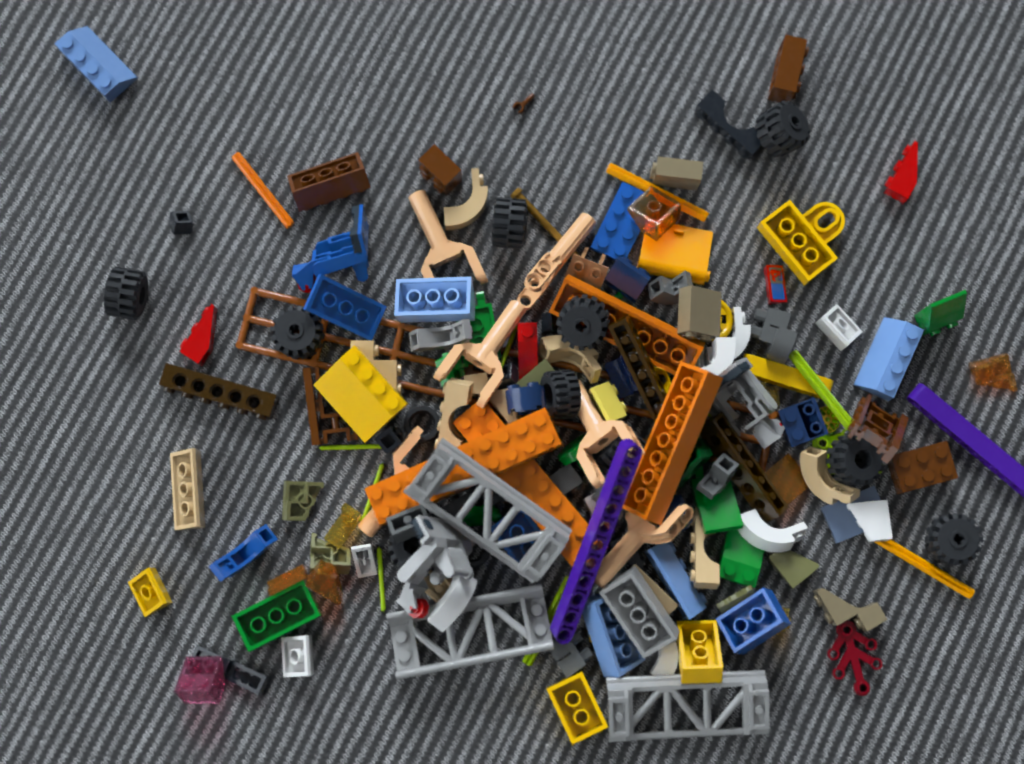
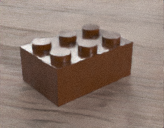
[767,34,809,102]
[888,441,958,494]

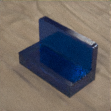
[604,355,639,399]

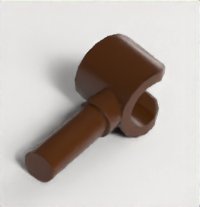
[513,93,535,115]

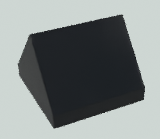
[541,312,559,333]

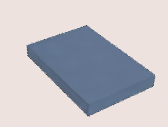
[820,486,881,543]

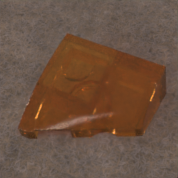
[969,353,1018,391]

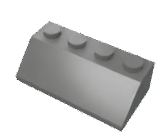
[599,566,680,658]

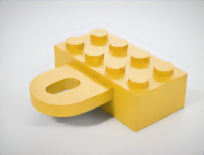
[757,200,845,286]

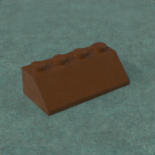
[287,152,371,212]

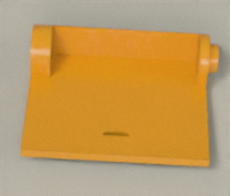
[637,218,713,285]

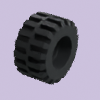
[540,370,581,420]

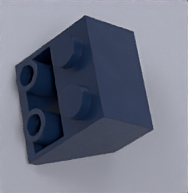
[603,256,651,304]
[777,397,829,448]

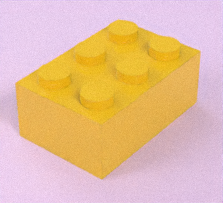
[676,620,723,684]
[546,671,608,745]

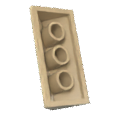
[170,448,205,530]

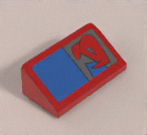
[764,265,787,305]

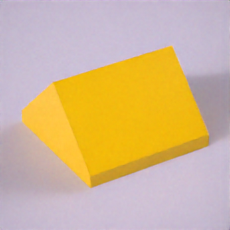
[128,567,173,617]

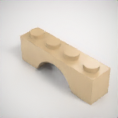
[434,378,474,449]
[690,507,720,589]

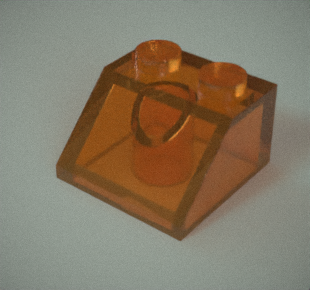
[627,186,681,241]

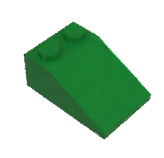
[914,290,967,336]
[718,529,764,588]

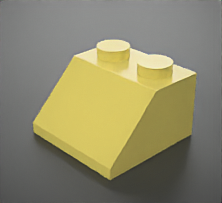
[588,381,628,421]

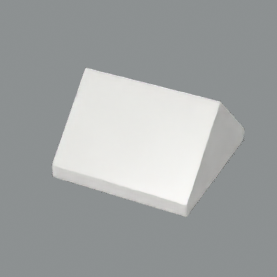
[815,304,863,351]
[281,635,314,677]

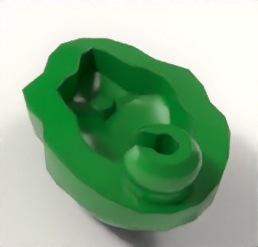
[462,504,502,526]

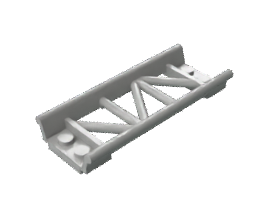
[403,438,572,583]
[386,583,554,680]
[606,670,770,742]

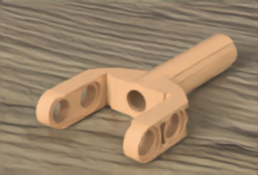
[408,190,488,285]
[516,213,596,311]
[433,300,526,409]
[576,379,645,489]
[358,425,423,538]
[594,504,694,588]

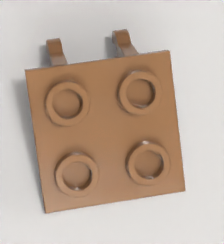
[561,247,609,290]

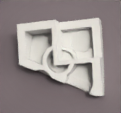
[847,500,893,542]

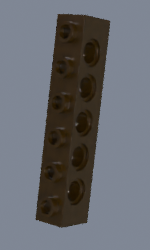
[608,315,667,423]
[159,363,279,421]
[700,412,788,523]

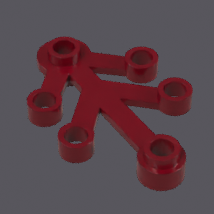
[826,620,883,696]

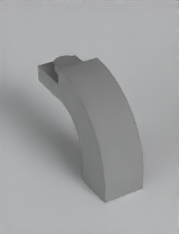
[409,319,472,352]

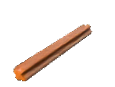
[232,152,294,229]

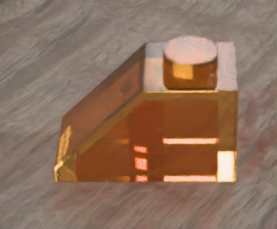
[306,559,343,605]

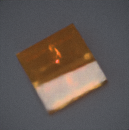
[765,453,808,505]
[267,564,308,596]

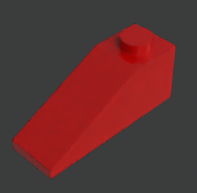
[517,322,538,380]

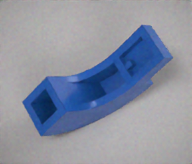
[209,524,278,582]

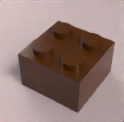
[418,144,462,196]

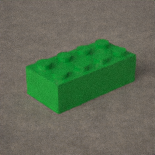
[232,580,323,652]

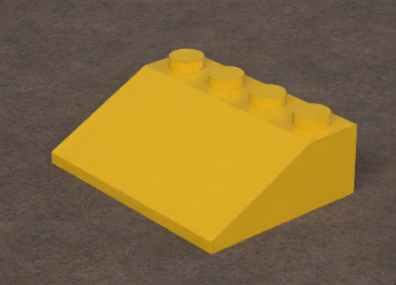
[314,345,408,443]

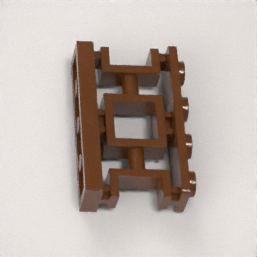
[302,367,360,445]
[847,393,909,464]

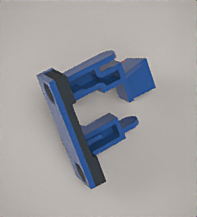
[292,204,369,293]

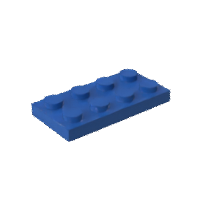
[590,182,656,261]
[303,274,387,341]

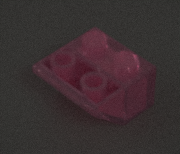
[174,656,225,704]

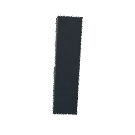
[189,645,272,696]

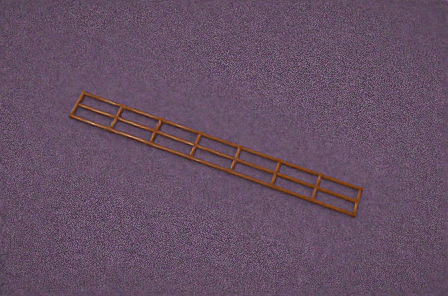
[235,287,778,472]

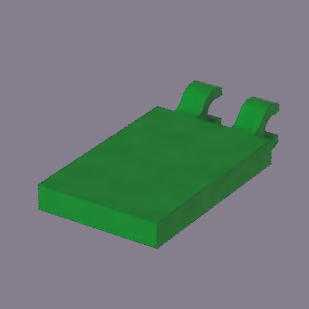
[456,291,502,365]
[690,461,744,535]

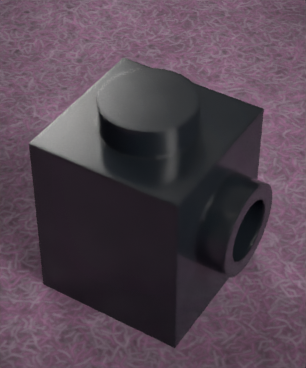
[375,424,404,454]

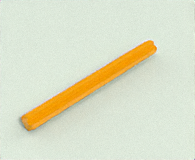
[606,163,709,222]
[875,540,975,599]

